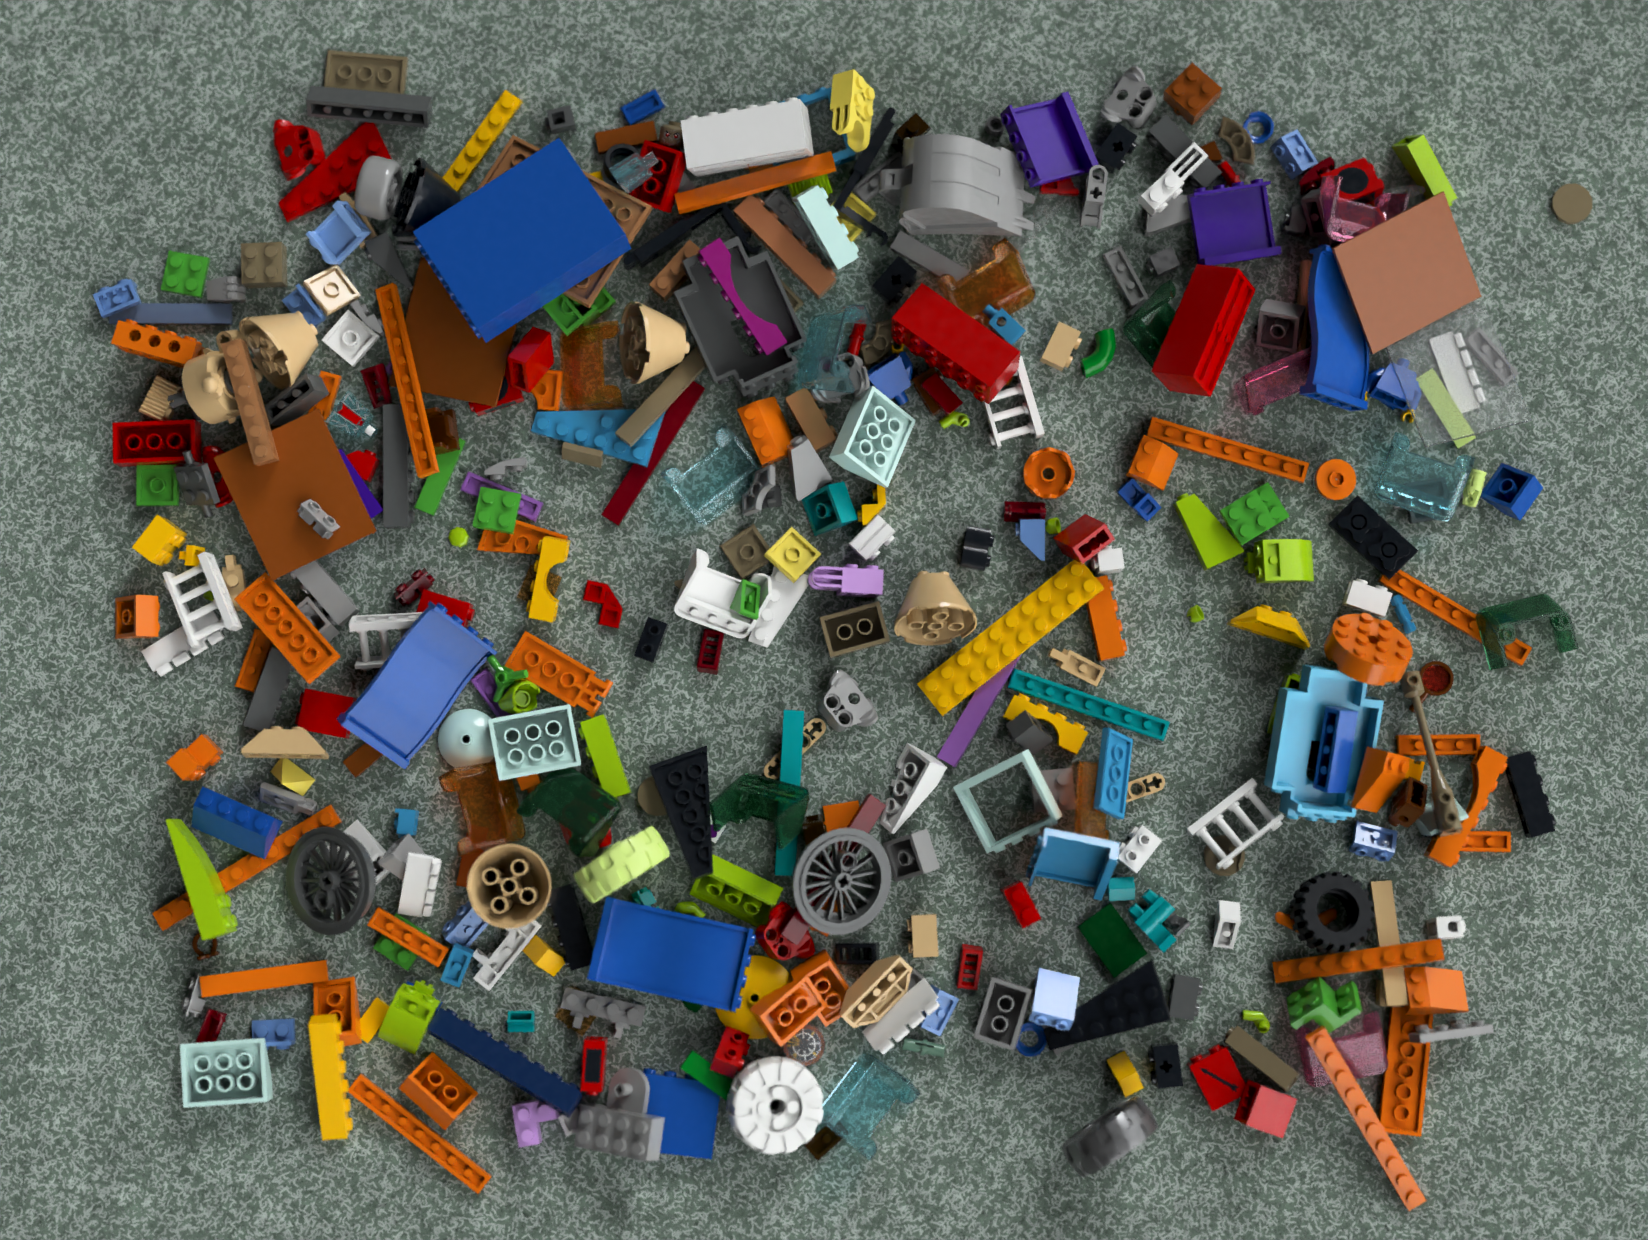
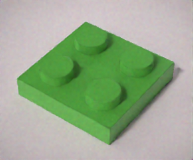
[161,251,210,298]
[136,465,179,507]
[472,487,522,535]
[373,913,431,971]

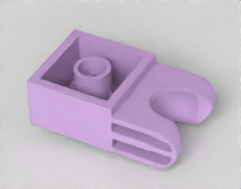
[808,564,884,598]

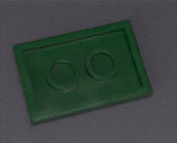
[1077,903,1148,978]

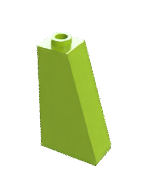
[1391,134,1458,207]
[1173,493,1244,571]

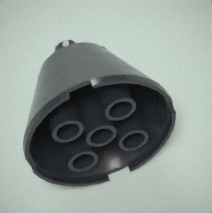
[392,158,461,237]

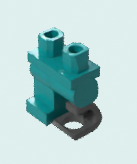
[1128,889,1191,953]

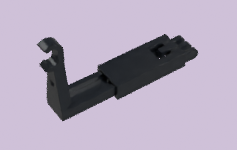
[833,107,895,247]
[623,202,762,270]

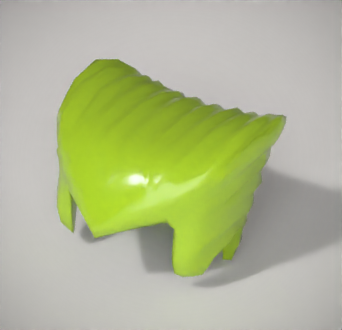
[498,678,540,715]

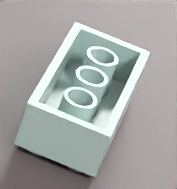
[792,185,859,270]

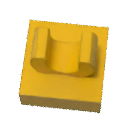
[179,545,205,567]

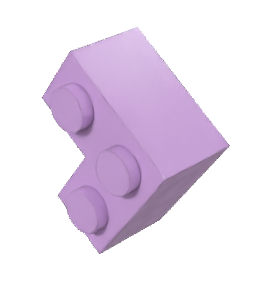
[512,1099,559,1148]

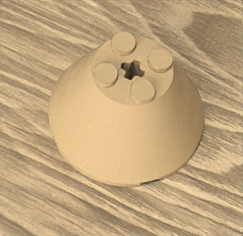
[619,301,690,384]
[239,311,318,390]
[894,571,977,646]
[467,844,552,929]

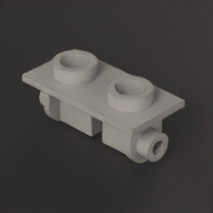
[297,499,340,540]
[181,972,207,1018]

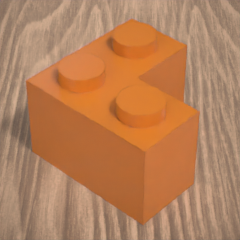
[166,734,223,781]

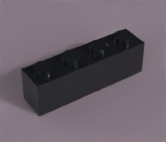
[1505,751,1556,838]
[547,883,593,971]

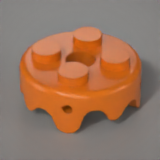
[1023,447,1075,500]

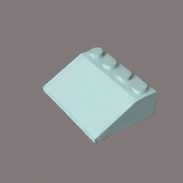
[829,386,916,488]
[488,704,581,781]
[180,1038,273,1108]

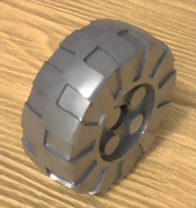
[1062,1096,1158,1177]

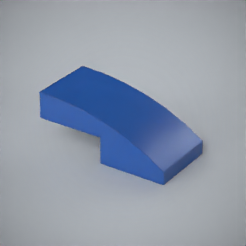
[1116,478,1162,522]

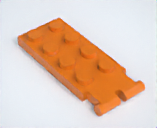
[504,631,613,718]

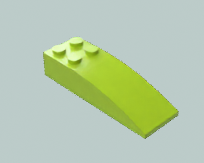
[166,819,238,941]

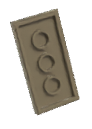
[323,50,408,94]

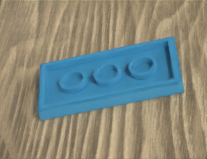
[1093,727,1133,819]

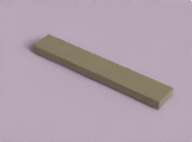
[615,347,706,447]

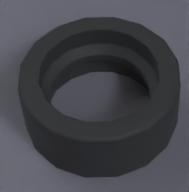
[603,143,640,185]

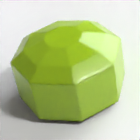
[448,527,469,548]

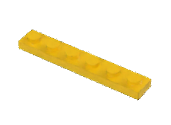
[443,90,523,193]

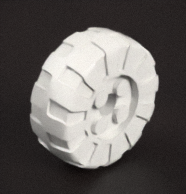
[727,1056,824,1155]

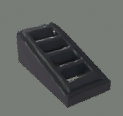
[836,942,880,964]

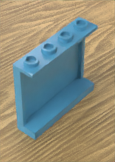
[1026,828,1120,900]

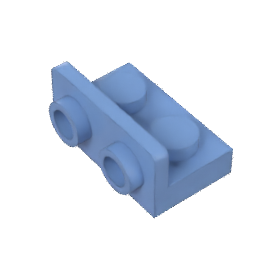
[1271,130,1318,180]
[93,279,141,318]
[282,283,327,327]
[1349,821,1397,861]
[441,901,488,948]
[918,985,959,1036]
[252,1018,296,1050]

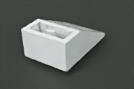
[327,819,390,887]

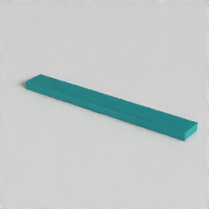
[1007,668,1170,741]
[774,710,804,876]

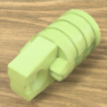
[1462,469,1487,507]

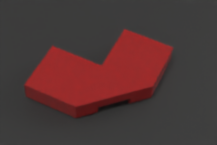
[583,580,623,629]

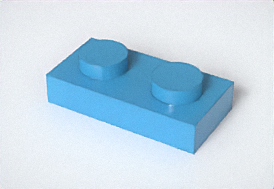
[440,943,474,988]

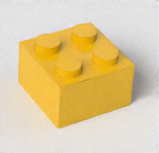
[132,515,187,566]

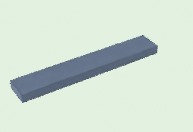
[109,303,233,325]

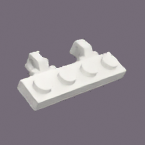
[472,920,542,991]

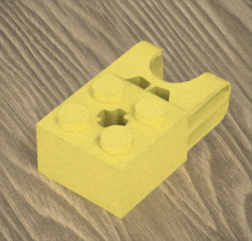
[830,69,875,152]

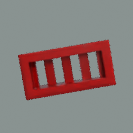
[957,944,983,990]

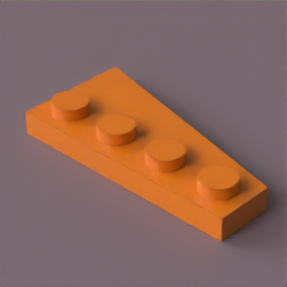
[477,520,568,555]

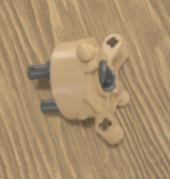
[168,329,263,424]

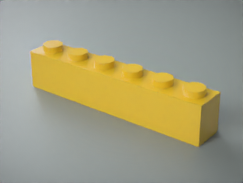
[308,1014,353,1140]

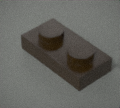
[804,1116,849,1161]

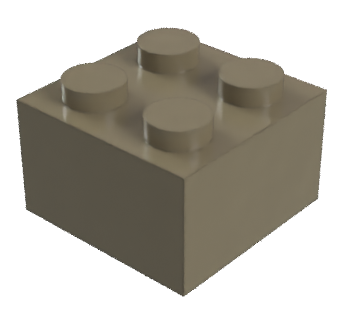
[241,242,288,289]

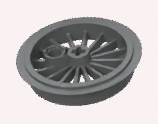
[286,827,376,935]
[792,828,891,935]

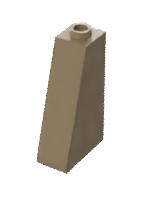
[1225,1025,1300,1092]

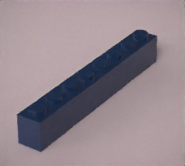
[426,1007,582,1118]

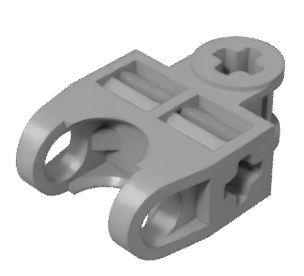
[1079,165,1108,229]

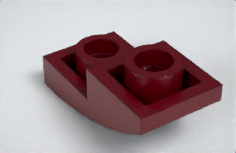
[1299,156,1335,195]

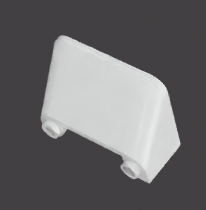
[674,548,772,638]

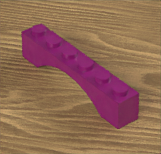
[697,238,787,356]

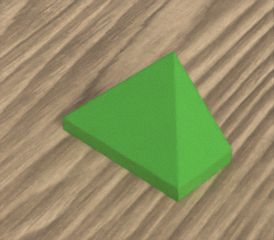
[730,579,761,620]

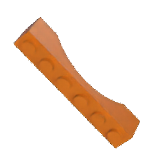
[1424,746,1508,868]

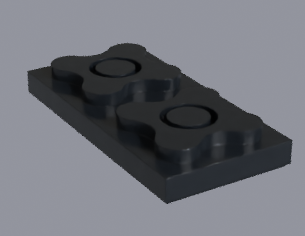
[1328,495,1418,581]

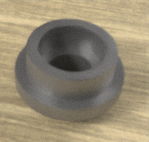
[985,116,1005,137]

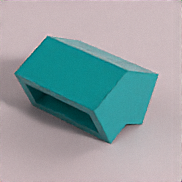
[1107,877,1135,901]
[507,1011,535,1032]

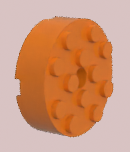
[1324,613,1413,686]

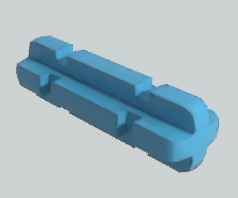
[1390,594,1416,634]

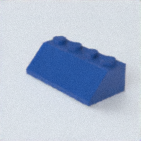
[191,786,283,859]

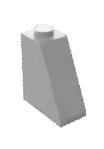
[1144,195,1191,237]
[787,435,833,502]
[378,833,426,881]

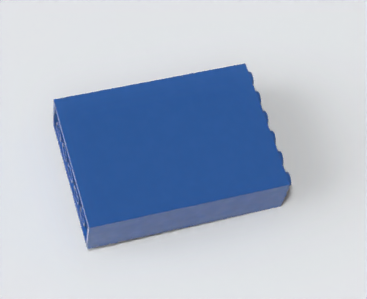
[413,138,631,343]

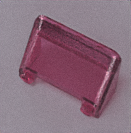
[1320,175,1410,242]
[1234,347,1311,416]
[1293,1010,1388,1087]

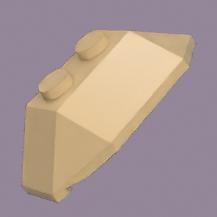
[241,726,329,759]
[839,955,913,1028]

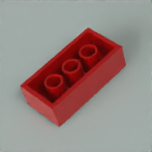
[112,419,202,467]

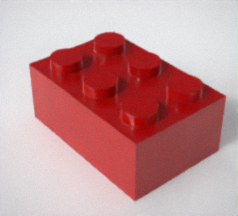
[628,140,686,213]

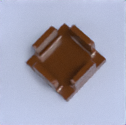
[425,407,460,455]

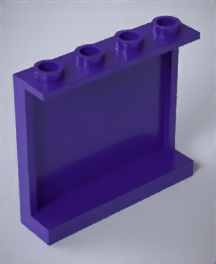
[1000,92,1099,188]
[1187,179,1282,266]

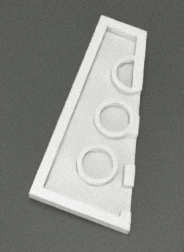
[748,566,809,648]

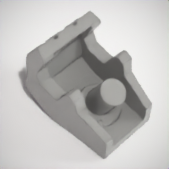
[206,276,246,304]

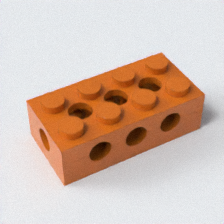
[111,319,205,368]

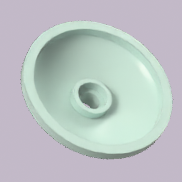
[438,709,494,771]

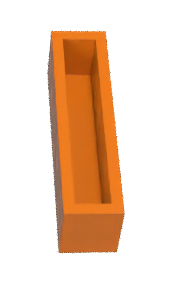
[1086,575,1127,662]

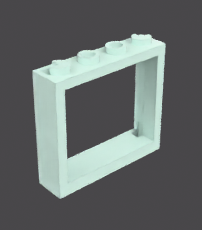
[953,749,1063,854]

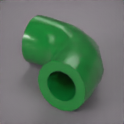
[1080,328,1116,378]

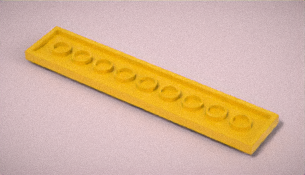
[917,560,1104,716]

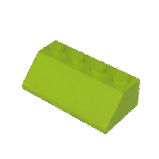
[689,854,783,927]

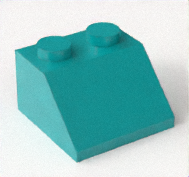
[802,481,858,536]

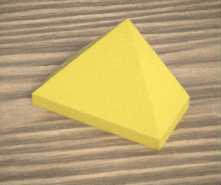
[270,758,315,796]

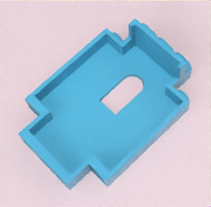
[1264,665,1384,823]

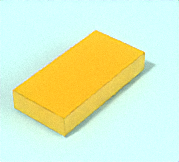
[360,997,390,1043]

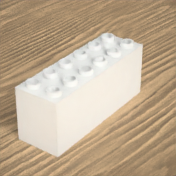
[681,97,814,177]

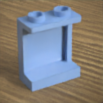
[306,201,371,265]
[1029,968,1080,1030]

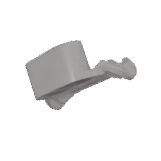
[1100,66,1157,128]
[811,353,870,403]
[818,670,878,732]

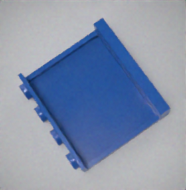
[642,1068,720,1159]

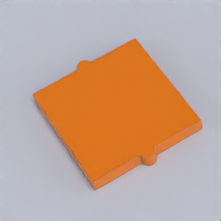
[823,800,859,832]

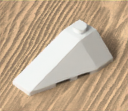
[880,743,947,834]

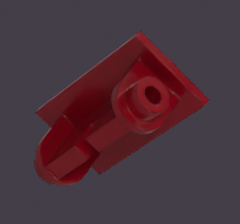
[1004,501,1046,522]
[394,568,435,607]
[195,1009,227,1043]

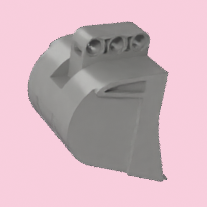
[878,134,1035,237]

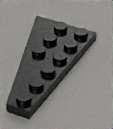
[649,745,713,881]
[1044,958,1171,1050]

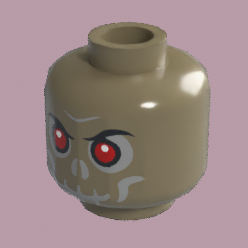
[658,121,684,150]

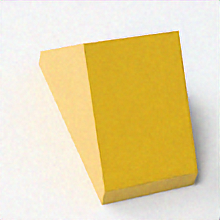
[522,934,565,977]
[1106,1051,1144,1098]

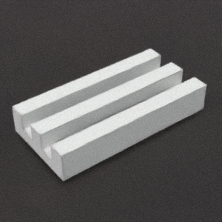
[1165,142,1208,181]

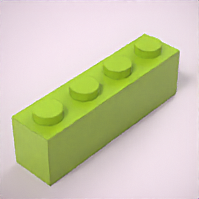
[578,714,632,801]

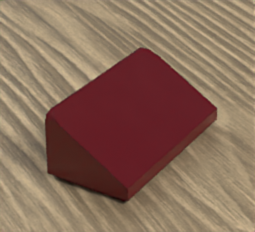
[920,373,963,416]

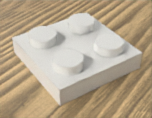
[322,310,380,367]

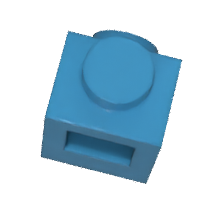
[394,808,419,838]

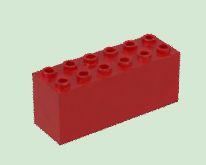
[1151,264,1256,397]
[891,283,1021,404]

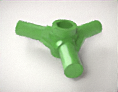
[487,655,529,703]

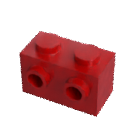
[710,1026,751,1078]

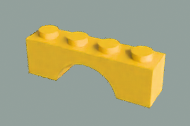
[526,536,571,623]
[1002,693,1088,755]

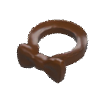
[192,933,219,961]

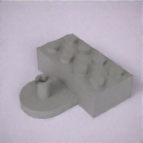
[574,1068,665,1162]

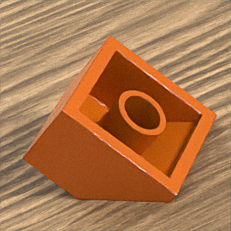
[1126,435,1179,491]
[115,595,160,639]

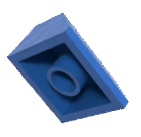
[1480,463,1543,521]

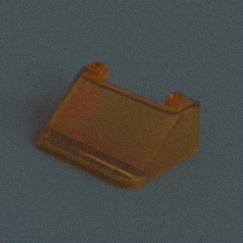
[936,238,1035,328]
[560,321,624,410]
[438,761,526,857]
[1073,761,1109,840]

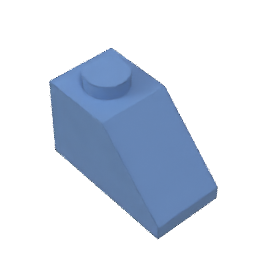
[1015,519,1045,561]

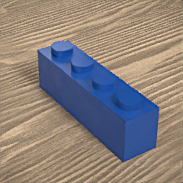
[1313,707,1358,793]

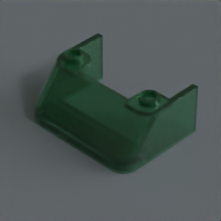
[1476,594,1579,670]
[709,774,810,850]

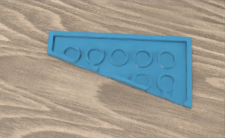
[531,409,666,467]

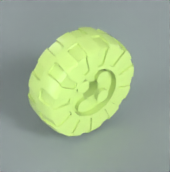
[574,826,669,903]

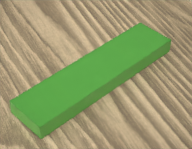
[414,438,466,516]

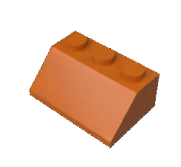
[737,396,793,468]
[399,1051,478,1130]

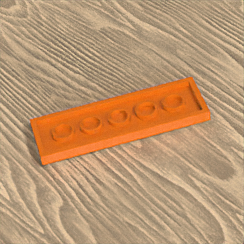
[234,572,341,684]
[1379,1007,1433,1137]

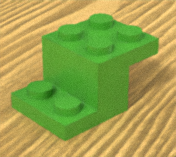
[542,287,616,336]
[1219,482,1290,546]
[1286,977,1362,1034]

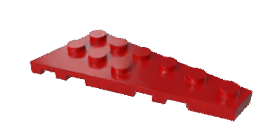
[278,122,392,222]

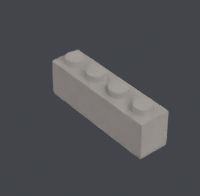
[289,560,361,626]

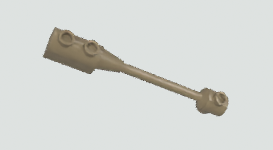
[1400,671,1462,837]

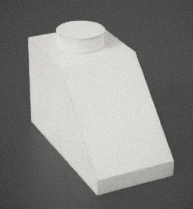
[1212,900,1241,949]

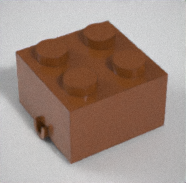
[1163,63,1222,126]

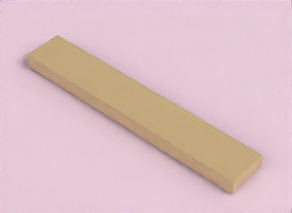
[1369,880,1408,1007]

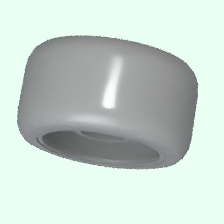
[355,156,403,220]

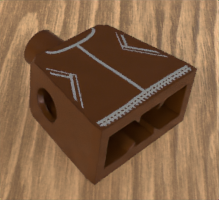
[1388,776,1428,827]

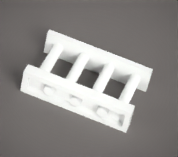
[982,356,1045,450]
[162,552,243,649]
[349,612,423,671]
[1187,778,1284,870]

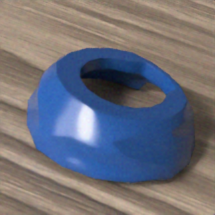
[1243,111,1274,144]
[1016,1022,1047,1057]

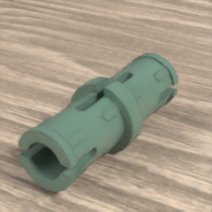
[902,1037,945,1058]

